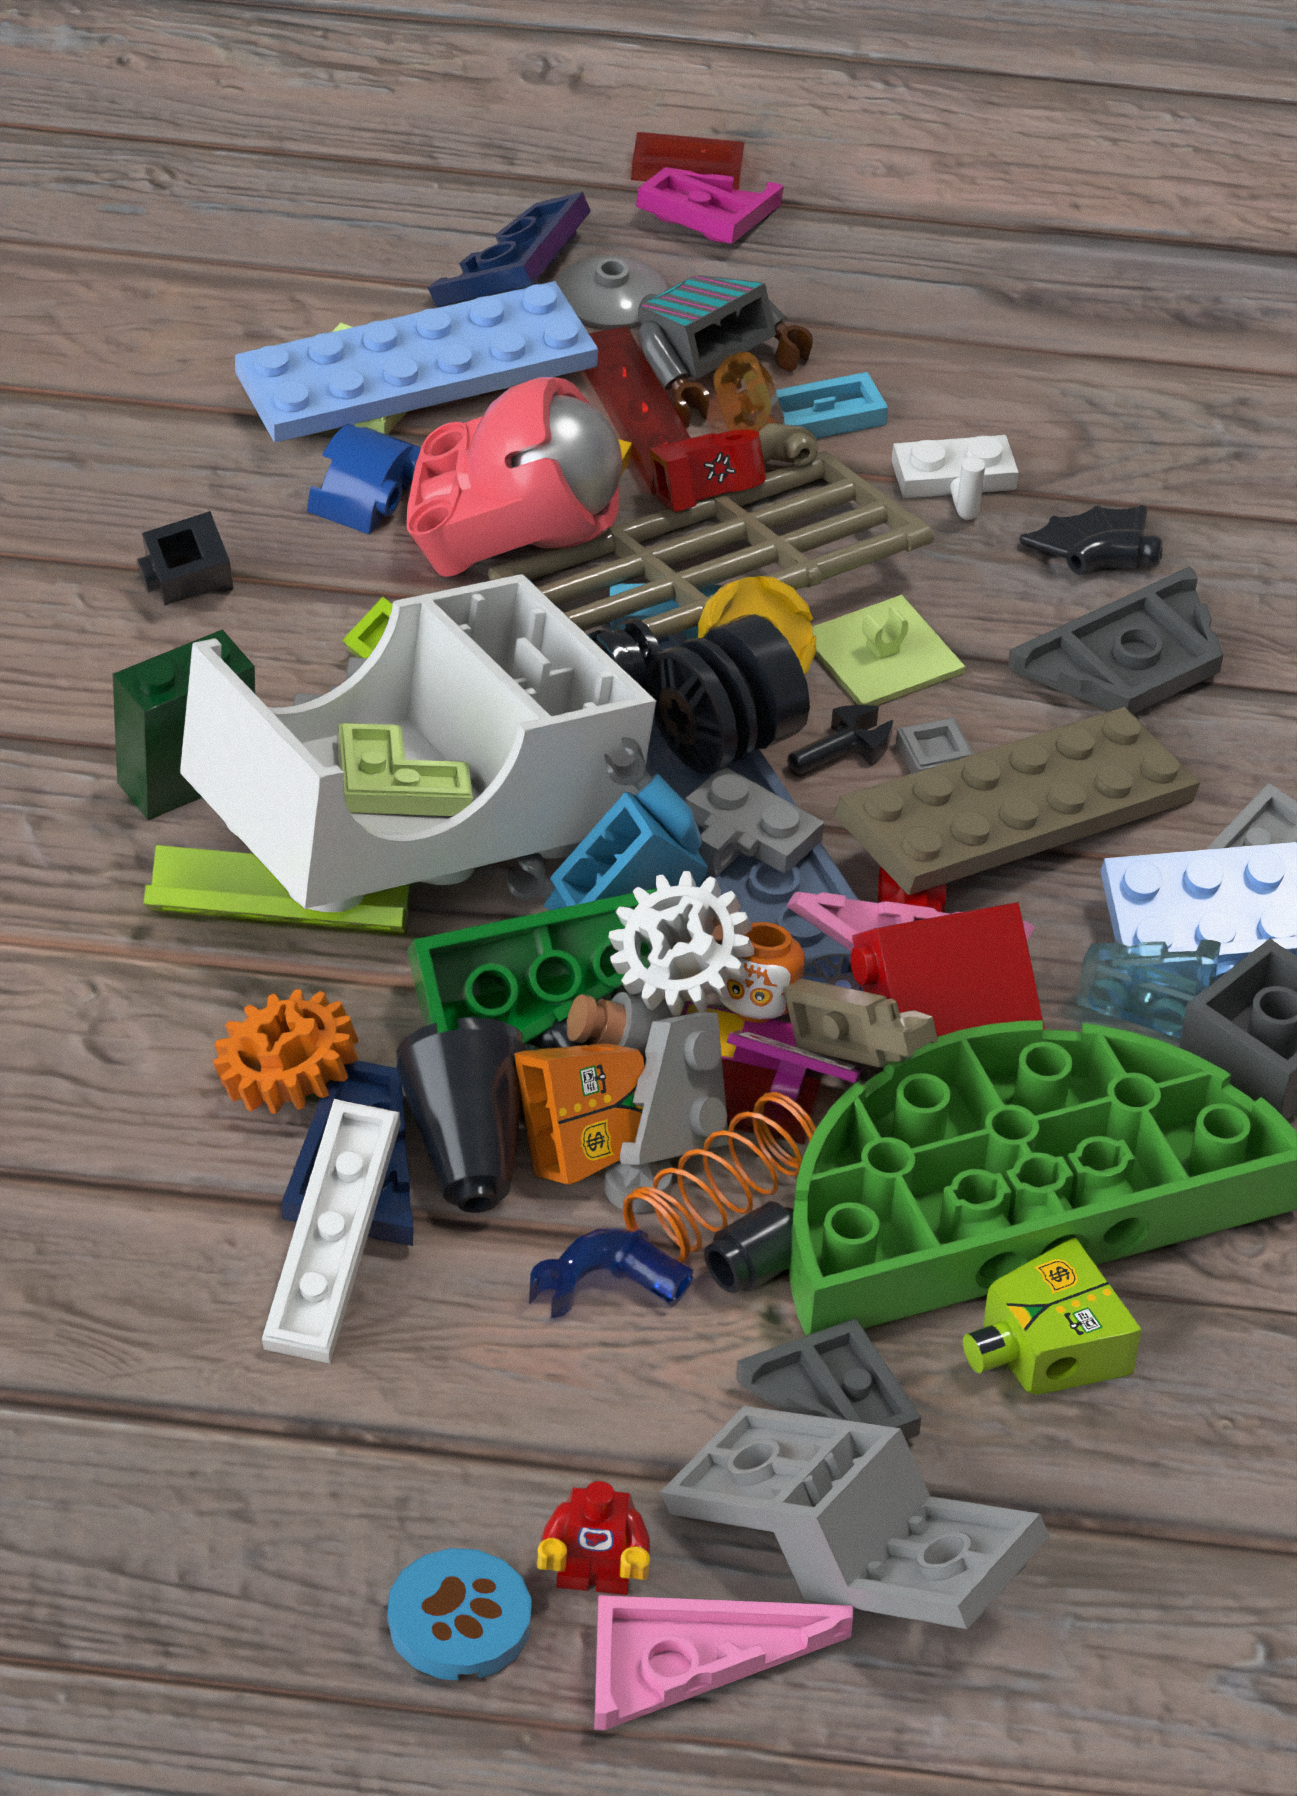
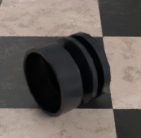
[646,614,810,774]

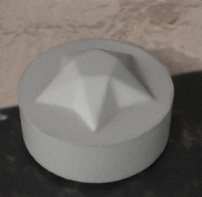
[604,1159,672,1213]

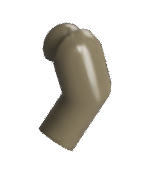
[758,423,818,466]

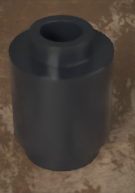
[704,1201,793,1293]

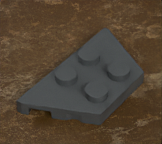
[1008,566,1223,714]

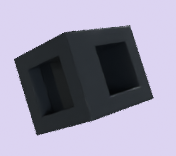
[136,511,234,605]

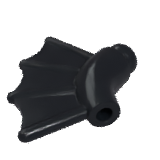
[1019,505,1163,575]

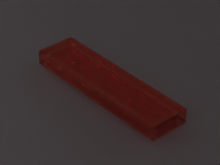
[584,326,691,494]

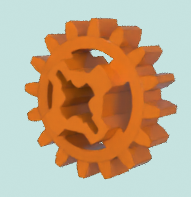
[213,989,359,1114]

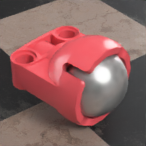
[407,377,622,577]

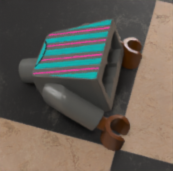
[638,275,813,428]

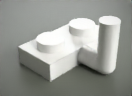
[892,435,1019,520]

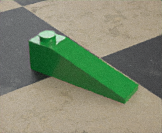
[407,888,677,1044]

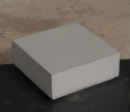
[896,717,974,774]

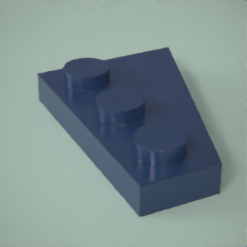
[282,1060,414,1246]

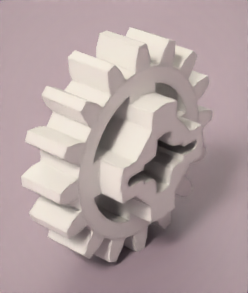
[608,871,754,1016]

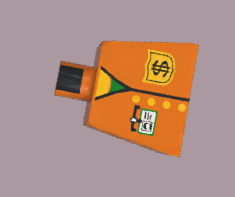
[514,1044,645,1185]

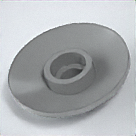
[556,255,667,330]

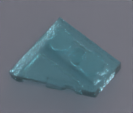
[1076,940,1221,1039]

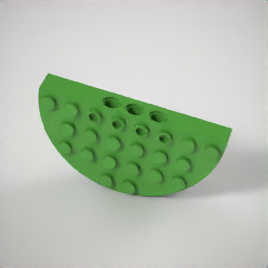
[789,1021,1297,1336]

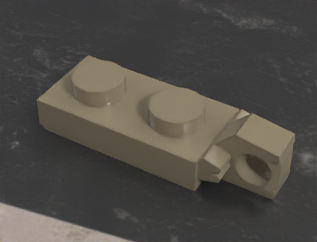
[783,978,938,1068]

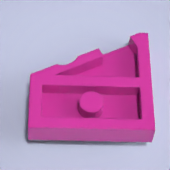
[636,167,784,244]

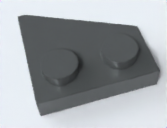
[736,1318,921,1440]

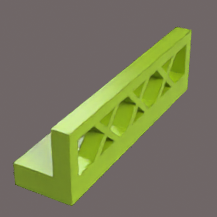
[144,845,411,933]

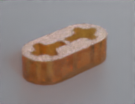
[713,352,785,431]

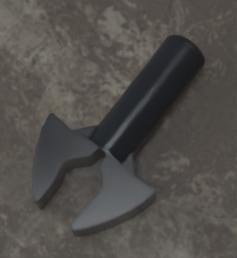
[787,705,893,776]

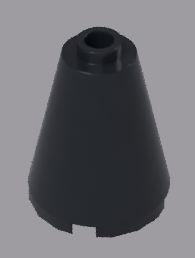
[396,1017,528,1213]

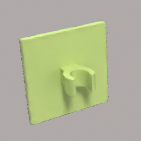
[812,595,966,706]

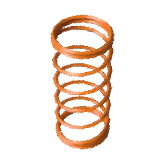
[623,1092,817,1268]

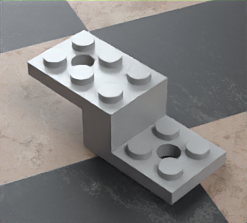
[660,1406,1050,1629]

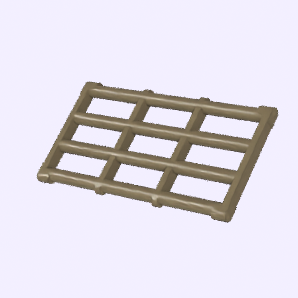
[488,451,934,640]

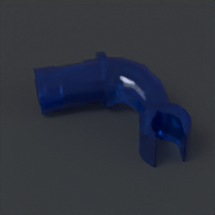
[529,1228,694,1318]

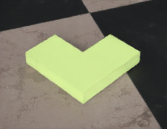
[337,723,473,816]

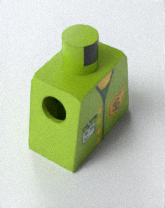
[963,1237,1142,1395]

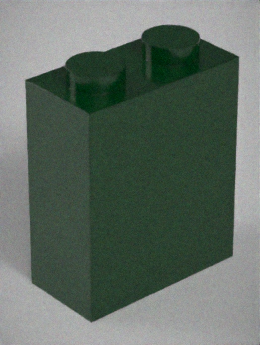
[112,629,255,820]

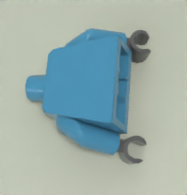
[507,737,708,910]

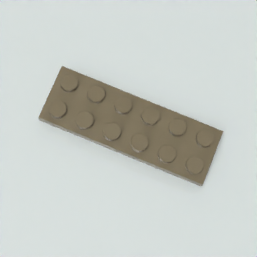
[834,707,1200,895]

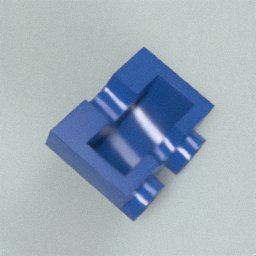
[307,424,421,534]

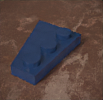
[428,192,591,307]

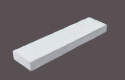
[262,1099,401,1364]

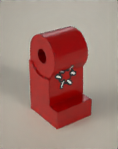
[649,429,767,512]

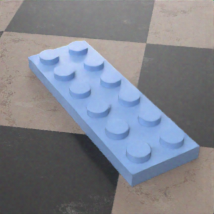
[235,281,598,443]

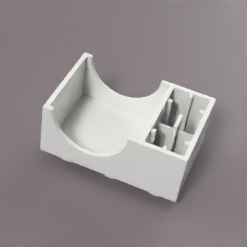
[180,574,656,912]

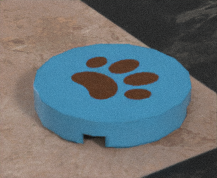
[387,1548,532,1680]

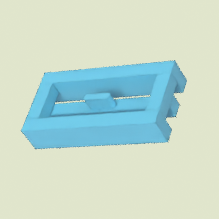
[760,372,888,439]

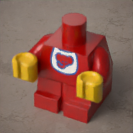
[537,1481,650,1595]

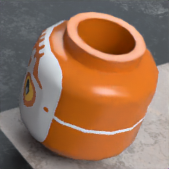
[719,922,805,1023]

